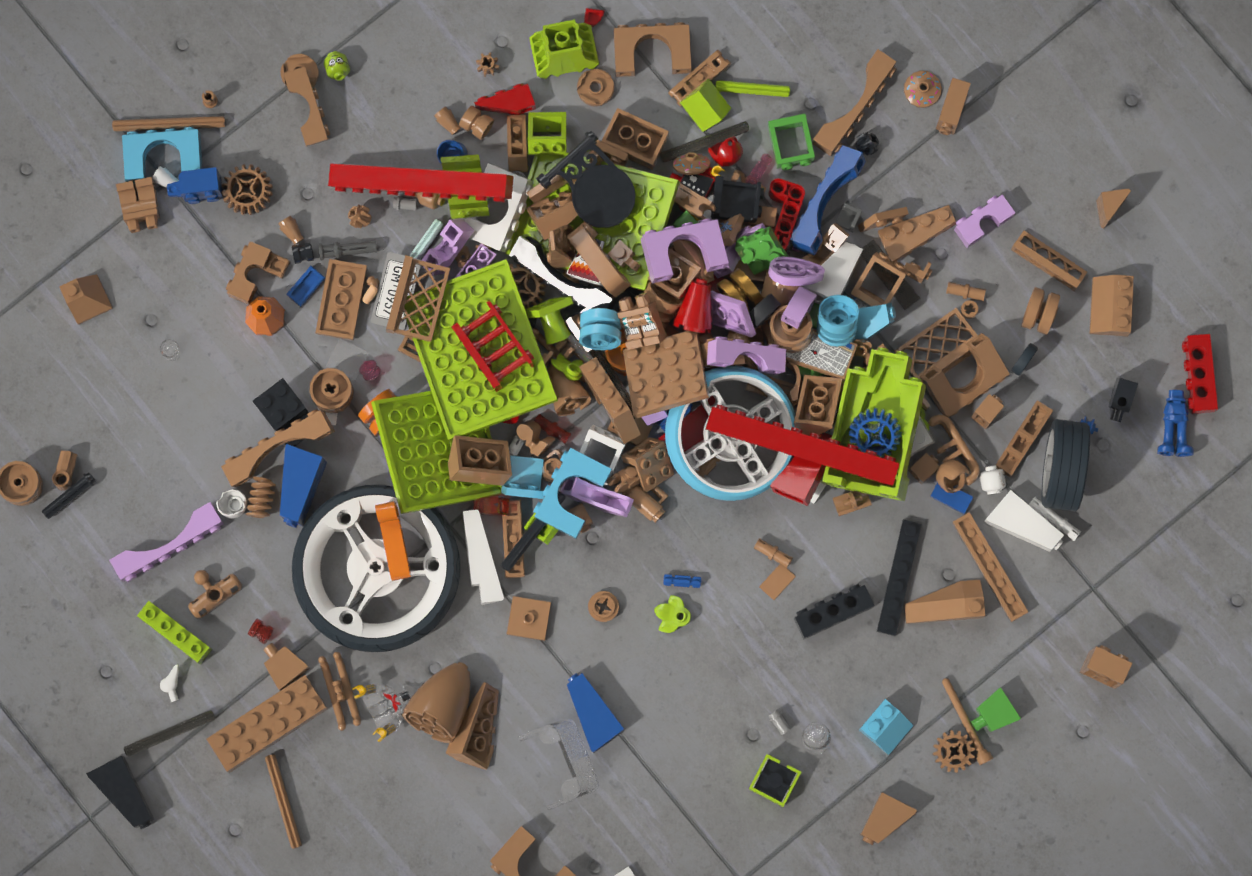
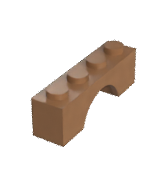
[283,67,330,147]

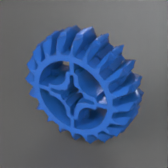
[849,408,902,458]

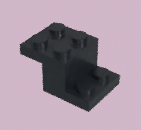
[253,378,309,447]

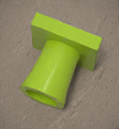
[526,296,573,345]

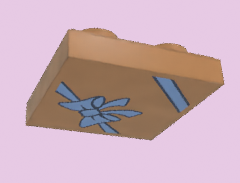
[719,214,744,247]

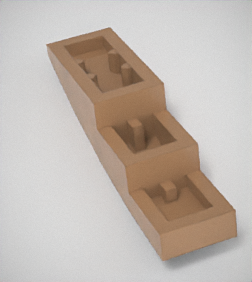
[996,400,1053,477]

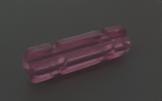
[745,153,772,184]

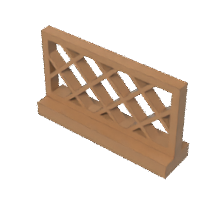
[386,255,450,342]
[894,308,978,383]

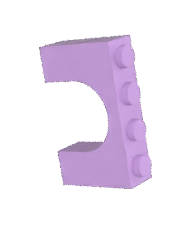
[641,218,729,283]

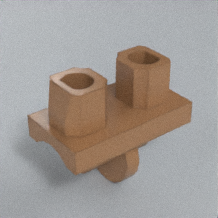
[832,491,872,517]

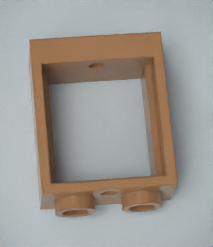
[936,78,971,135]
[851,252,909,306]

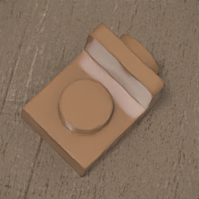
[905,262,933,284]
[568,503,593,534]

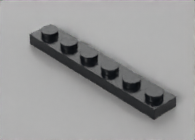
[876,519,922,636]

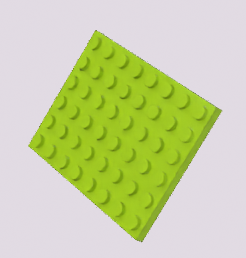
[505,149,680,291]
[403,259,558,441]

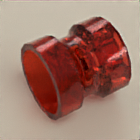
[248,618,274,645]

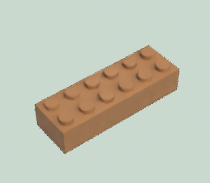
[206,675,328,773]

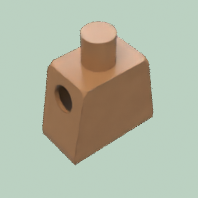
[264,643,310,691]

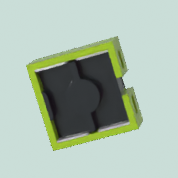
[749,754,801,807]

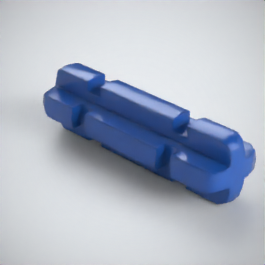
[663,574,701,588]

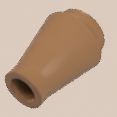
[434,106,461,135]
[278,215,304,245]

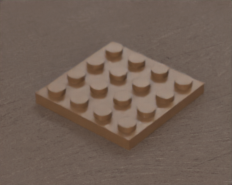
[623,331,709,419]

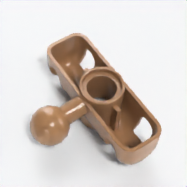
[188,570,242,619]

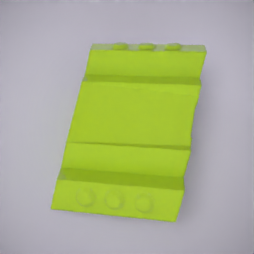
[529,19,599,79]
[441,154,490,219]

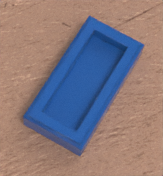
[286,266,326,307]
[930,482,973,514]

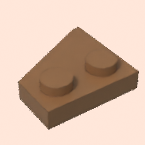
[858,207,909,232]

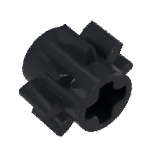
[856,132,879,156]

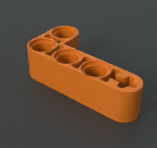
[375,501,411,581]

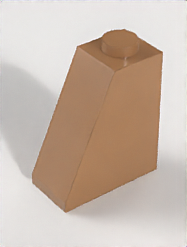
[860,793,917,845]

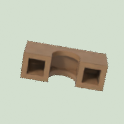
[226,241,272,305]

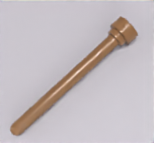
[942,678,993,765]

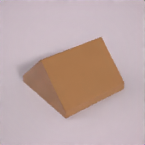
[1096,189,1131,229]
[648,249,702,299]

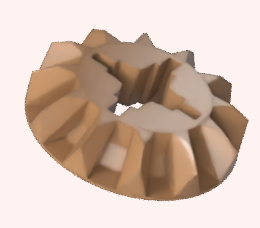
[588,591,619,622]

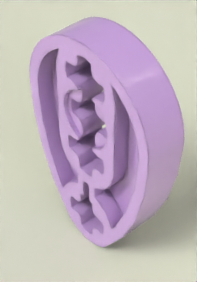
[768,256,825,286]

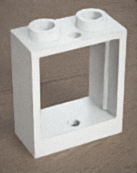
[580,425,626,485]

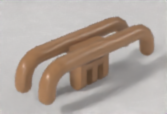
[318,652,361,731]

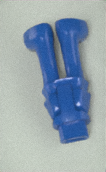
[1157,390,1194,457]

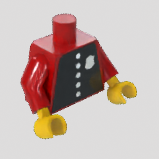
[669,165,725,221]

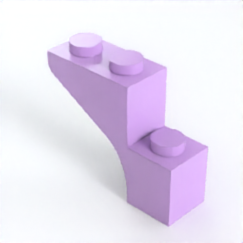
[560,477,634,517]

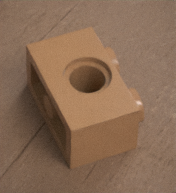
[971,394,1004,429]

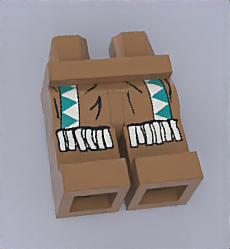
[617,293,667,350]

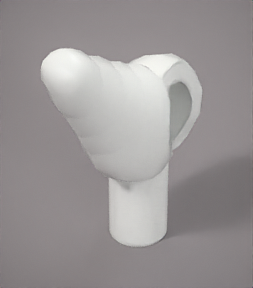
[160,664,179,702]

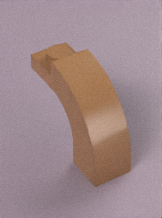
[801,223,850,266]

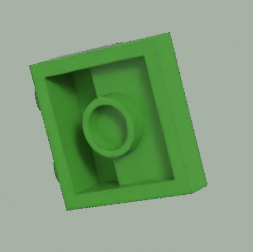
[735,226,788,275]

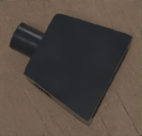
[1108,378,1138,423]

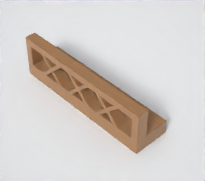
[1011,231,1087,292]

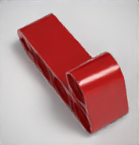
[768,178,805,252]

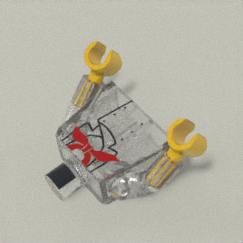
[352,684,411,742]

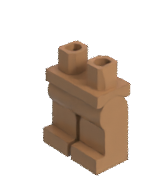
[116,177,160,233]

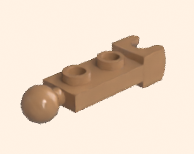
[674,183,716,221]

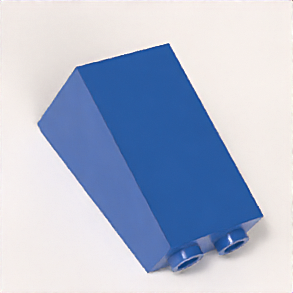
[280,444,327,528]

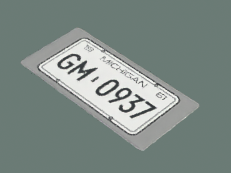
[371,252,421,330]

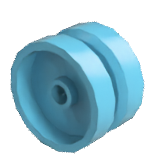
[579,308,622,350]

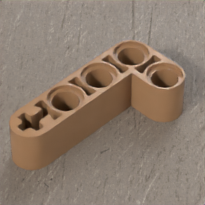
[567,224,631,297]

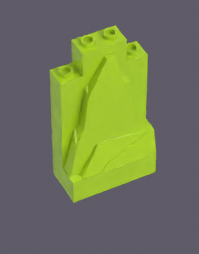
[823,347,926,502]

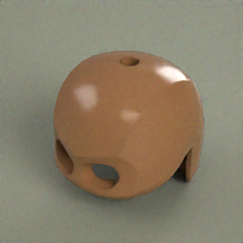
[936,460,970,493]

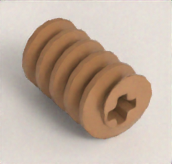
[245,477,276,518]

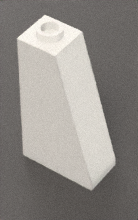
[802,242,863,304]
[984,490,1064,552]

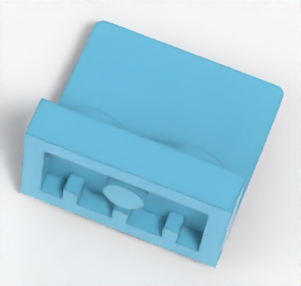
[501,455,544,499]

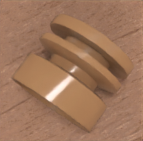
[634,281,684,328]

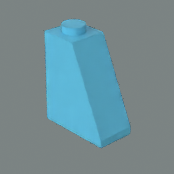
[852,303,896,343]

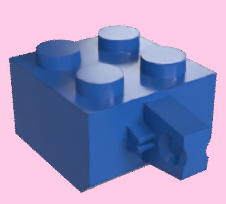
[167,167,223,204]

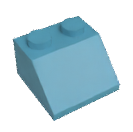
[859,699,914,755]

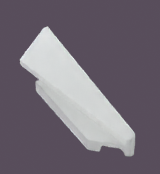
[463,510,504,605]

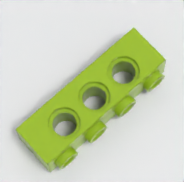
[137,601,212,665]

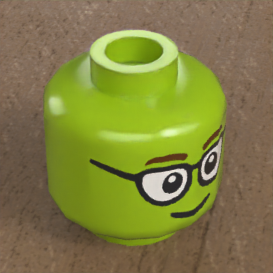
[323,51,350,81]

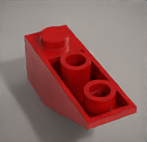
[474,83,536,115]

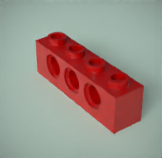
[1182,334,1218,414]

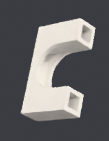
[465,163,534,252]

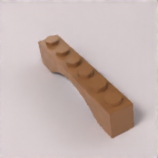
[812,49,897,156]
[221,409,335,487]

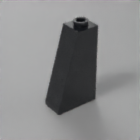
[86,756,154,829]

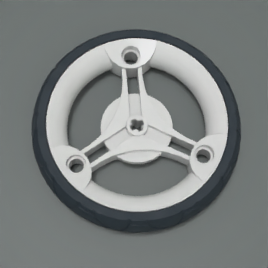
[292,485,460,652]

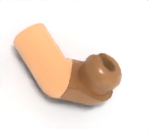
[361,276,380,305]

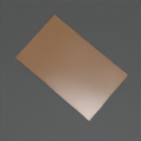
[759,564,796,600]

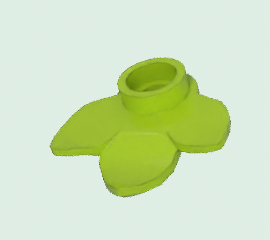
[551,353,583,381]
[654,595,691,633]

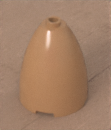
[402,662,470,743]

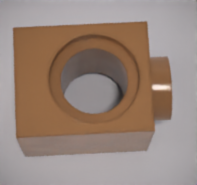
[908,453,939,485]

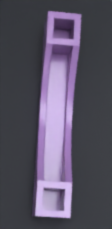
[109,502,224,582]

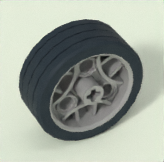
[1041,419,1090,512]

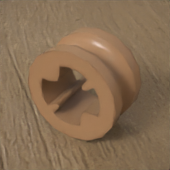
[960,300,978,319]

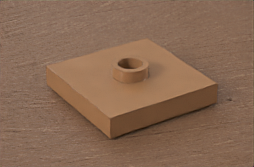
[507,596,551,641]

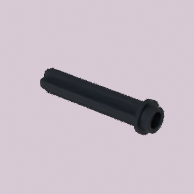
[42,472,96,519]

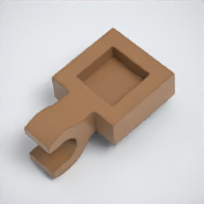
[607,240,641,272]

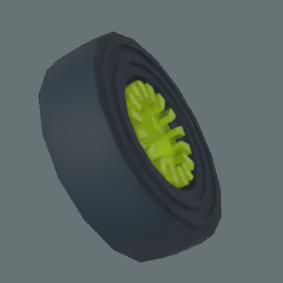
[1011,343,1038,376]

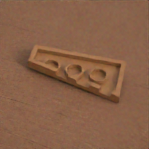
[878,205,956,263]

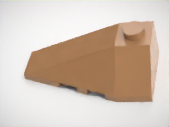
[547,224,577,269]
[446,682,499,770]

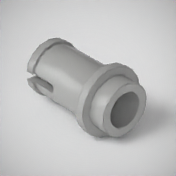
[393,196,417,211]
[769,709,791,735]

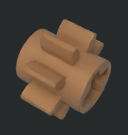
[476,52,499,77]
[348,204,372,229]

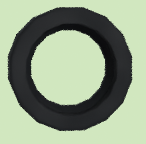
[749,294,781,329]

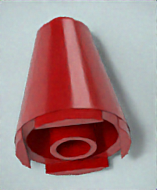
[673,278,712,333]

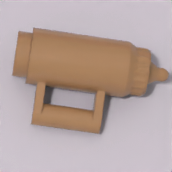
[622,485,669,523]

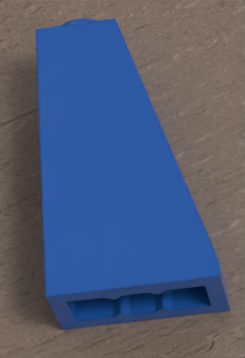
[567,673,624,753]

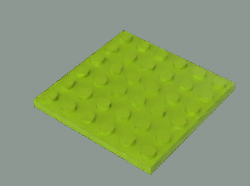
[371,391,502,514]

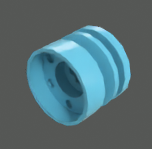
[817,295,859,347]

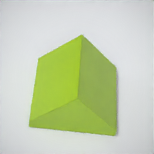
[679,79,731,132]

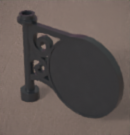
[536,131,635,228]

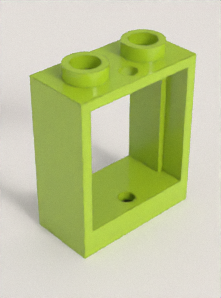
[528,112,567,155]

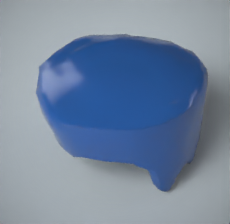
[437,140,468,165]

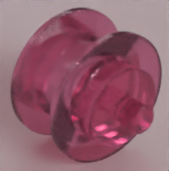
[359,360,381,381]

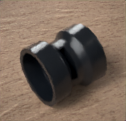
[292,242,314,264]

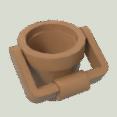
[542,449,564,483]

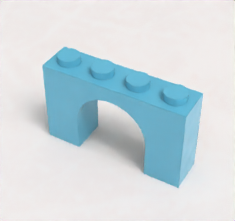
[122,127,202,183]
[533,448,612,539]

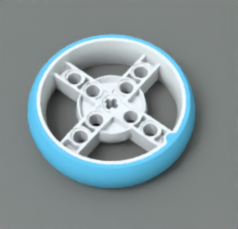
[665,366,795,501]

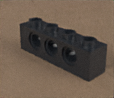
[794,584,875,640]

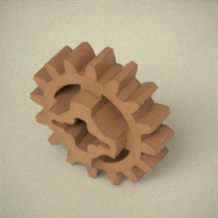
[932,730,975,773]

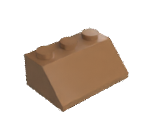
[1090,275,1134,337]
[794,375,843,436]
[448,435,512,486]

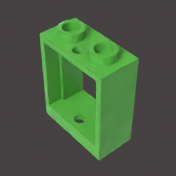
[768,114,815,170]

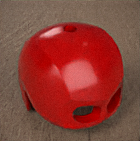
[708,136,743,167]

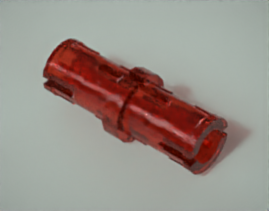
[534,414,572,444]

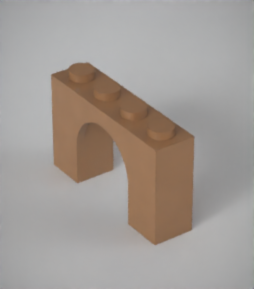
[614,22,691,77]
[920,333,1010,417]
[579,357,641,444]
[490,826,576,876]

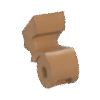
[516,420,556,457]

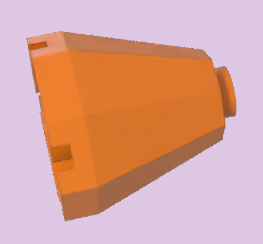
[245,296,285,336]

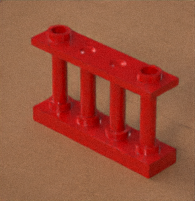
[451,301,534,392]

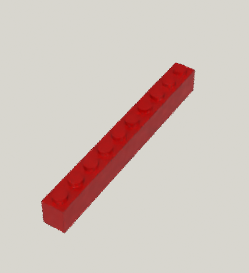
[328,164,514,202]
[705,404,900,486]

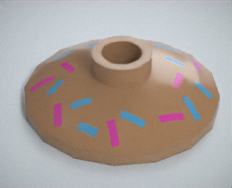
[904,71,941,108]
[673,152,710,175]

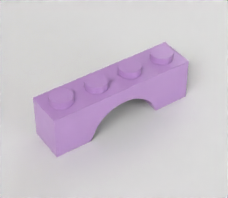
[707,337,786,375]

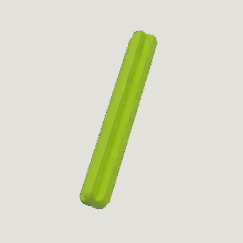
[716,80,790,97]

